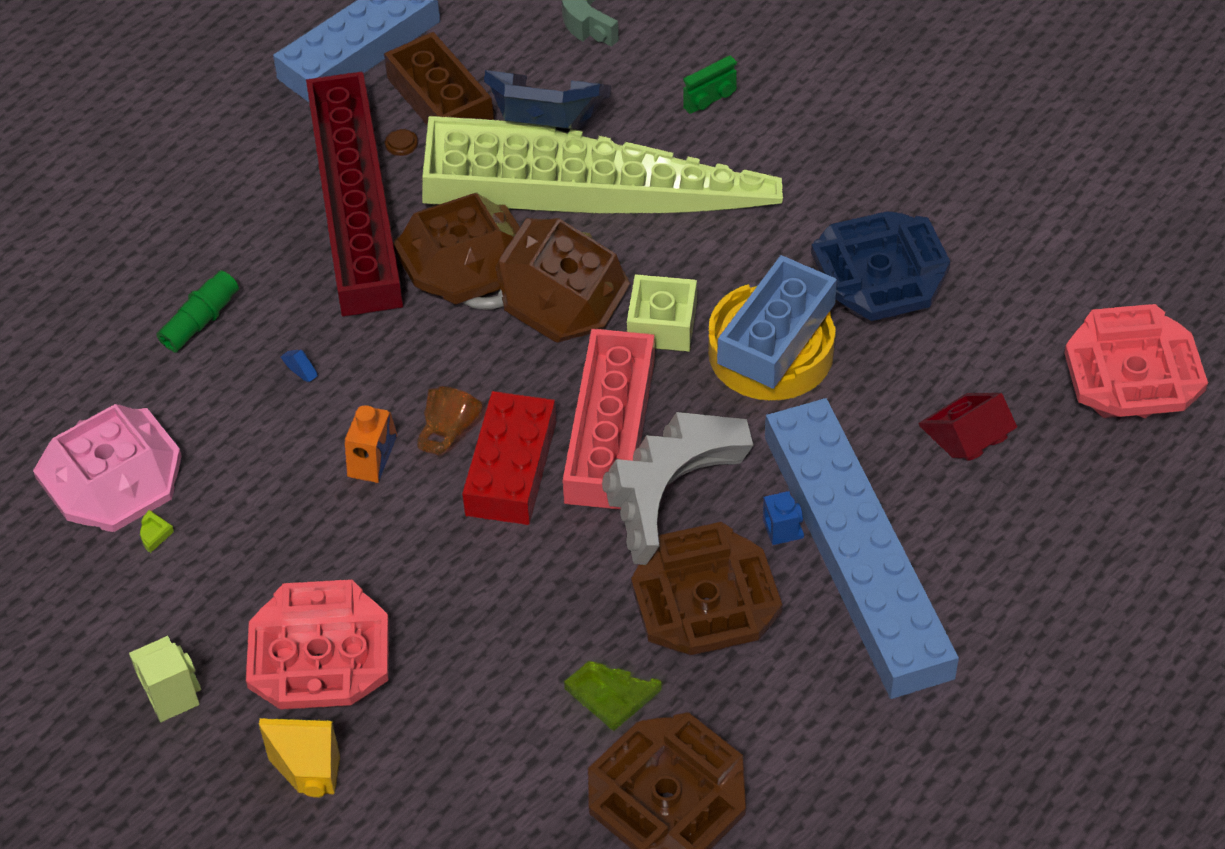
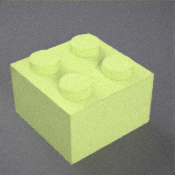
[627,275,697,352]

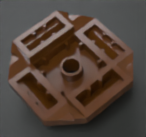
[393,193,520,304]
[495,218,631,343]
[631,522,783,655]
[588,712,746,849]

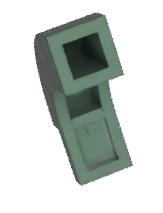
[561,0,619,47]

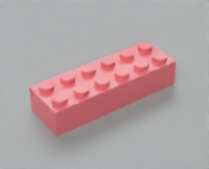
[563,329,655,510]

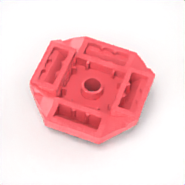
[1064,304,1208,418]

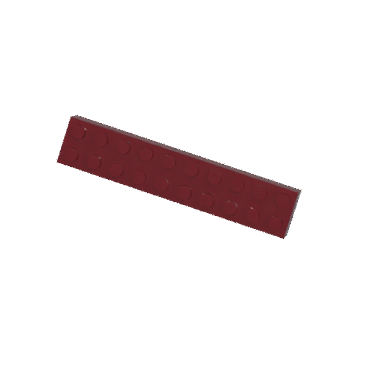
[306,71,403,317]

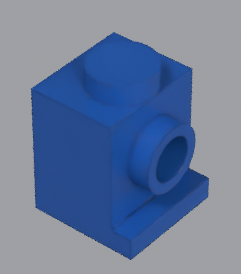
[763,491,804,545]

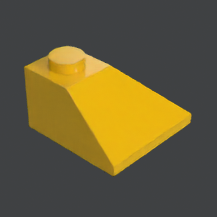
[259,718,340,797]

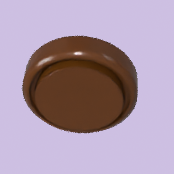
[385,129,418,156]

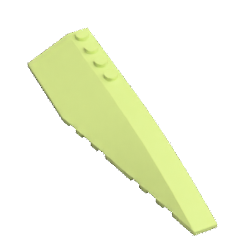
[422,116,783,213]

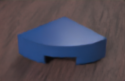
[281,350,318,382]

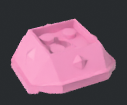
[33,404,182,532]

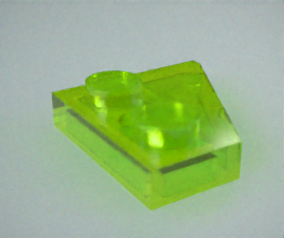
[564,661,662,731]

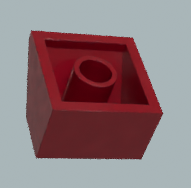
[918,393,1017,461]

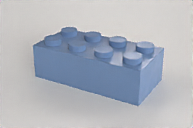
[717,255,837,389]

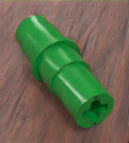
[156,270,239,353]

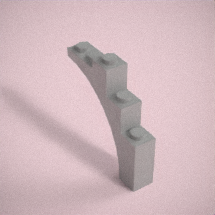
[602,412,753,565]

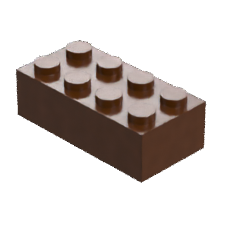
[384,31,494,126]

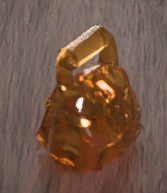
[417,386,482,455]

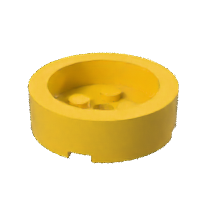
[708,284,835,400]

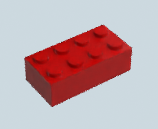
[462,391,556,525]

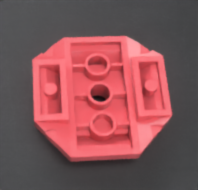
[246,580,389,709]

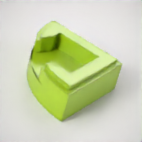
[140,510,174,553]

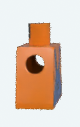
[345,405,397,483]

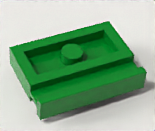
[683,55,737,114]

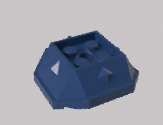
[484,70,612,129]
[811,211,950,321]

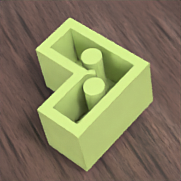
[129,636,201,722]

